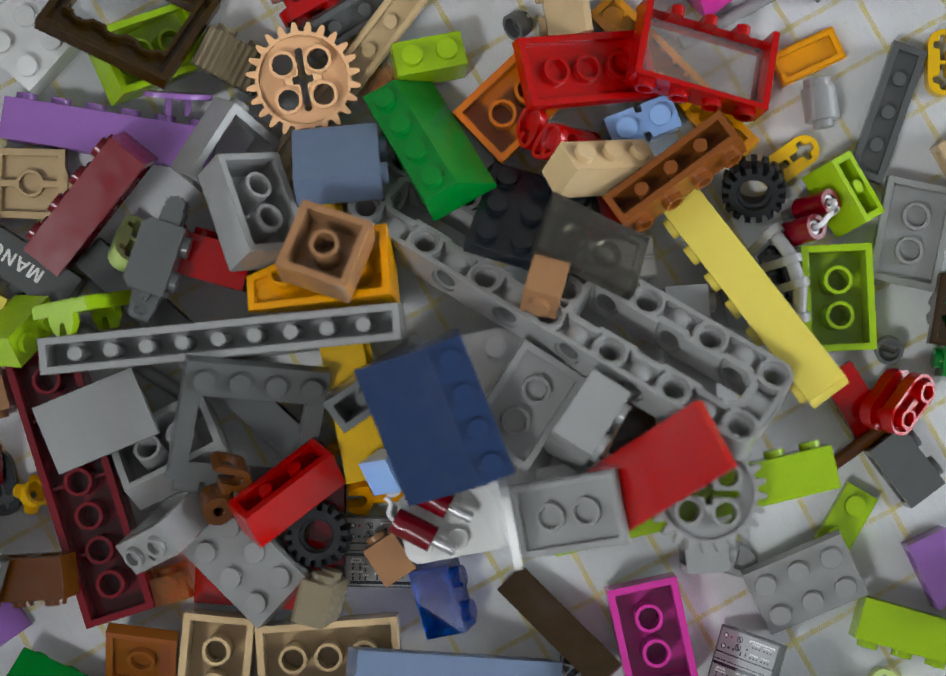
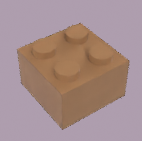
[275,199,376,303]

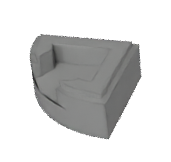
[724,540,758,578]

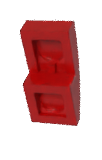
[831,361,870,438]

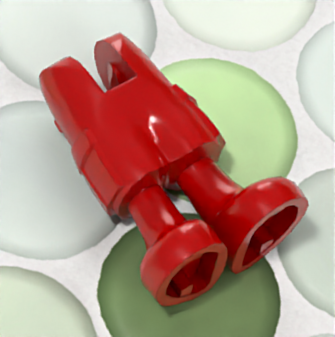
[516,108,605,161]

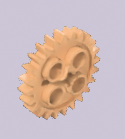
[245,22,361,134]

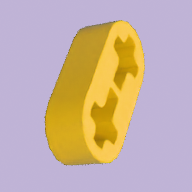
[924,29,946,98]
[761,135,820,186]

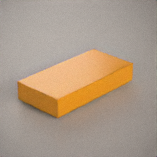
[774,26,847,88]

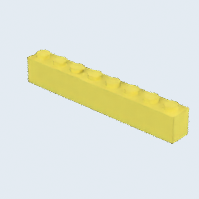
[662,189,849,409]

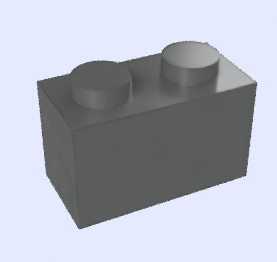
[863,429,945,509]

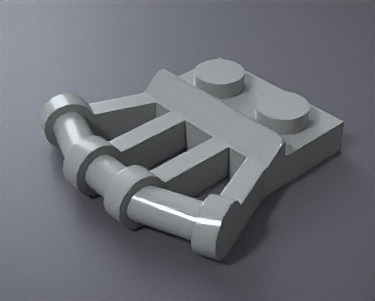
[719,222,810,328]

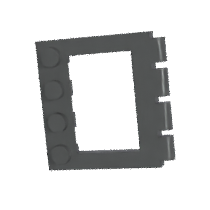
[165,355,332,493]

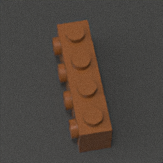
[602,110,747,236]

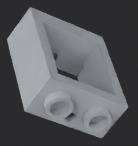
[170,97,281,194]
[115,482,209,575]

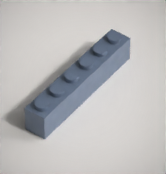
[346,646,563,676]

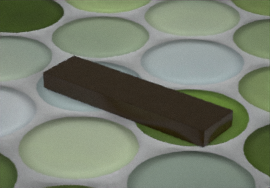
[497,566,622,676]

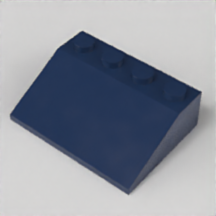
[354,328,515,506]

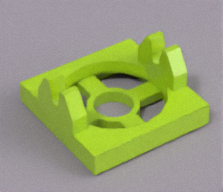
[31,289,132,337]

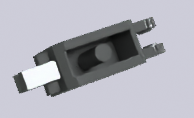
[123,195,193,322]

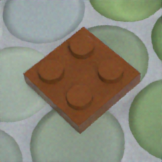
[105,622,180,676]

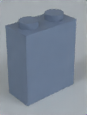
[291,122,389,207]

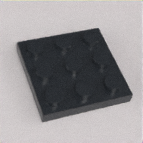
[463,162,596,281]

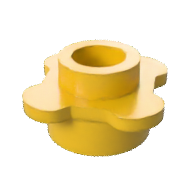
[13,474,48,515]

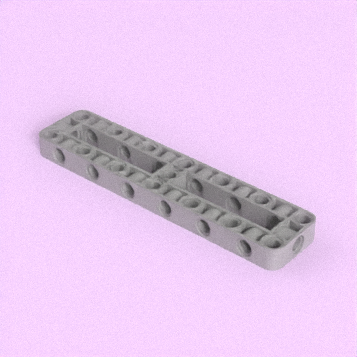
[347,152,794,461]

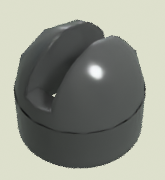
[502,10,533,41]
[874,335,904,365]

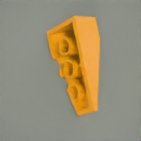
[247,223,400,313]

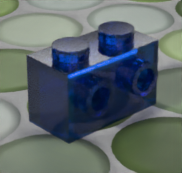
[408,557,477,640]

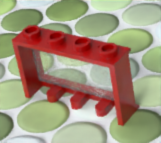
[623,0,780,122]

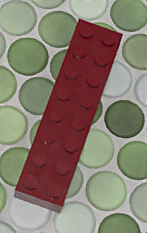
[4,335,161,629]

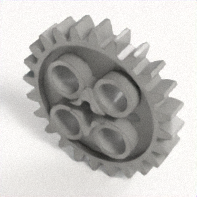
[652,451,768,554]

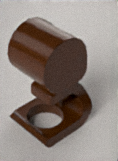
[199,451,252,525]

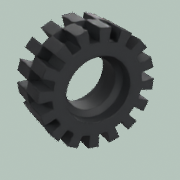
[722,154,786,223]
[284,502,353,568]

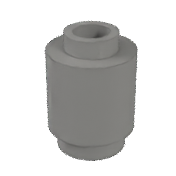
[800,76,840,130]

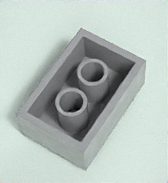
[198,152,298,272]
[543,369,632,473]
[111,396,234,510]
[183,515,315,629]

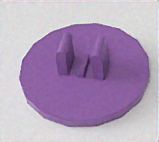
[143,90,214,116]

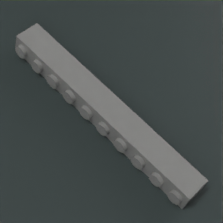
[37,302,407,375]

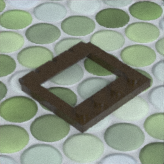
[34,0,221,90]

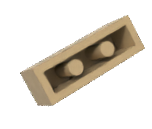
[542,139,655,199]

